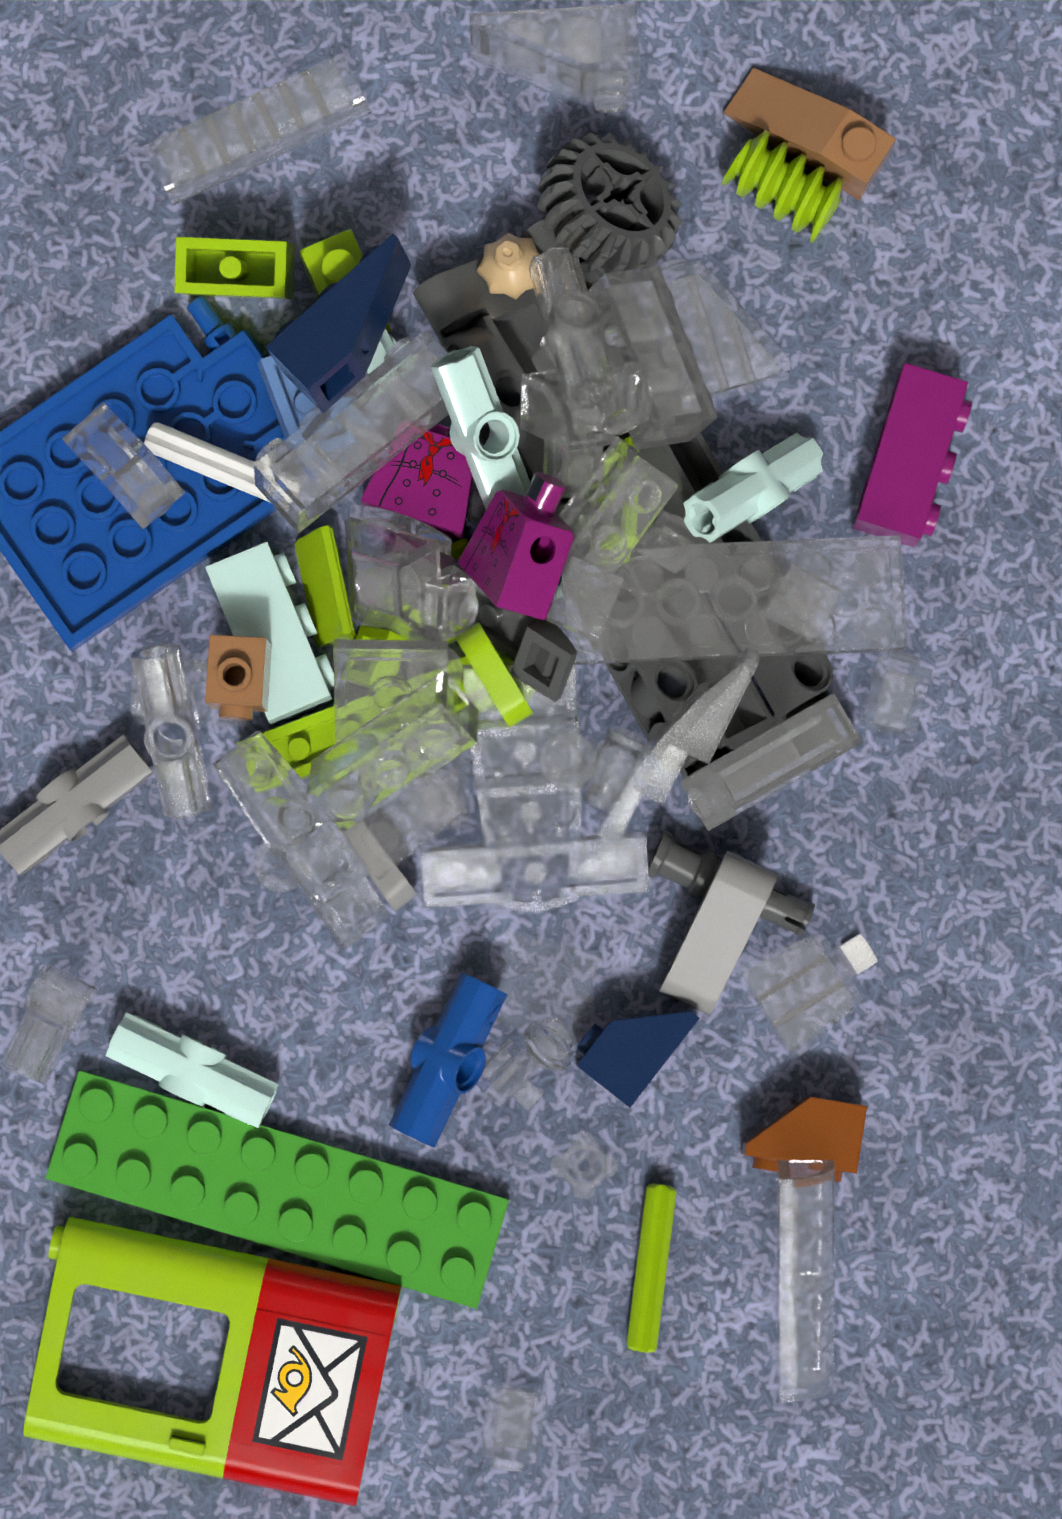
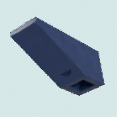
[266,234,411,413]

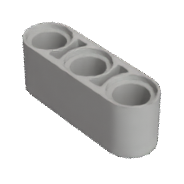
[659,850,778,1016]

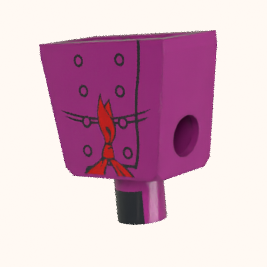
[361,402,473,540]
[458,472,574,620]

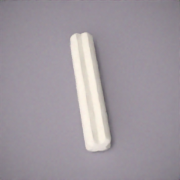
[144,422,303,510]

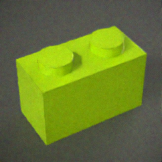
[174,237,296,300]

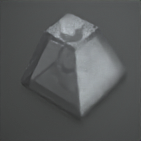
[344,517,445,648]

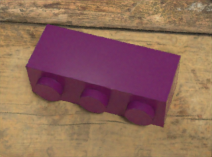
[852,363,973,548]

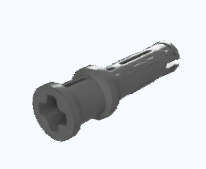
[645,830,815,937]

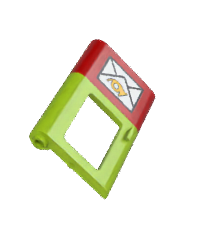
[23,1217,402,1507]

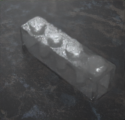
[254,329,449,533]

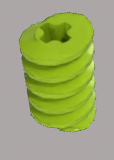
[721,130,844,243]

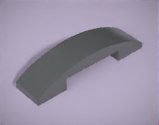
[382,540,578,702]

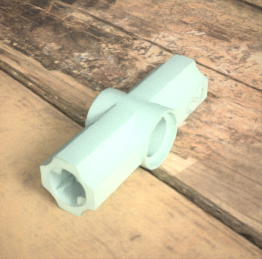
[430,346,530,510]
[683,433,823,543]
[105,1012,280,1128]

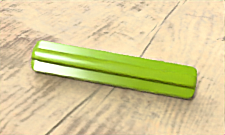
[626,1183,677,1353]

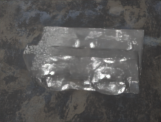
[559,436,678,575]

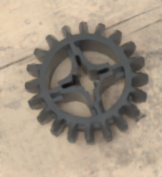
[536,132,682,278]

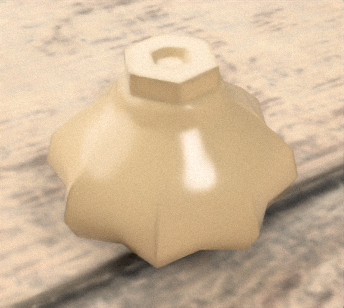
[477,233,547,299]

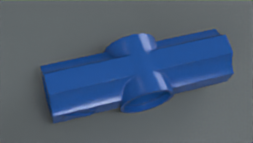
[389,973,508,1148]

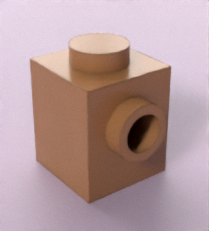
[205,635,272,721]

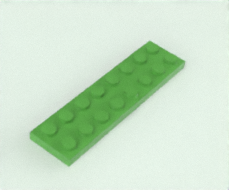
[45,1070,509,1309]

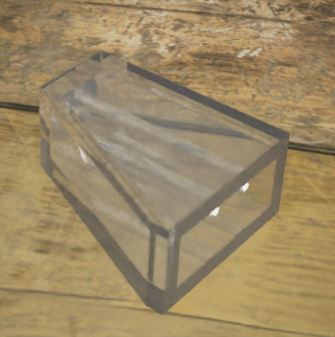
[645,258,792,410]
[680,693,862,831]

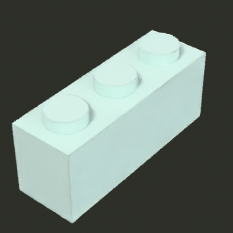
[205,542,338,726]

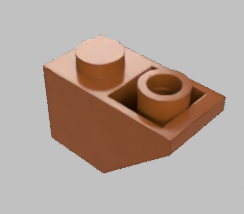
[741,1096,867,1182]

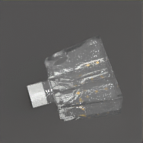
[735,932,877,1059]

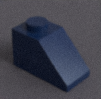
[574,1011,700,1108]

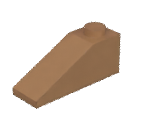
[723,68,896,201]

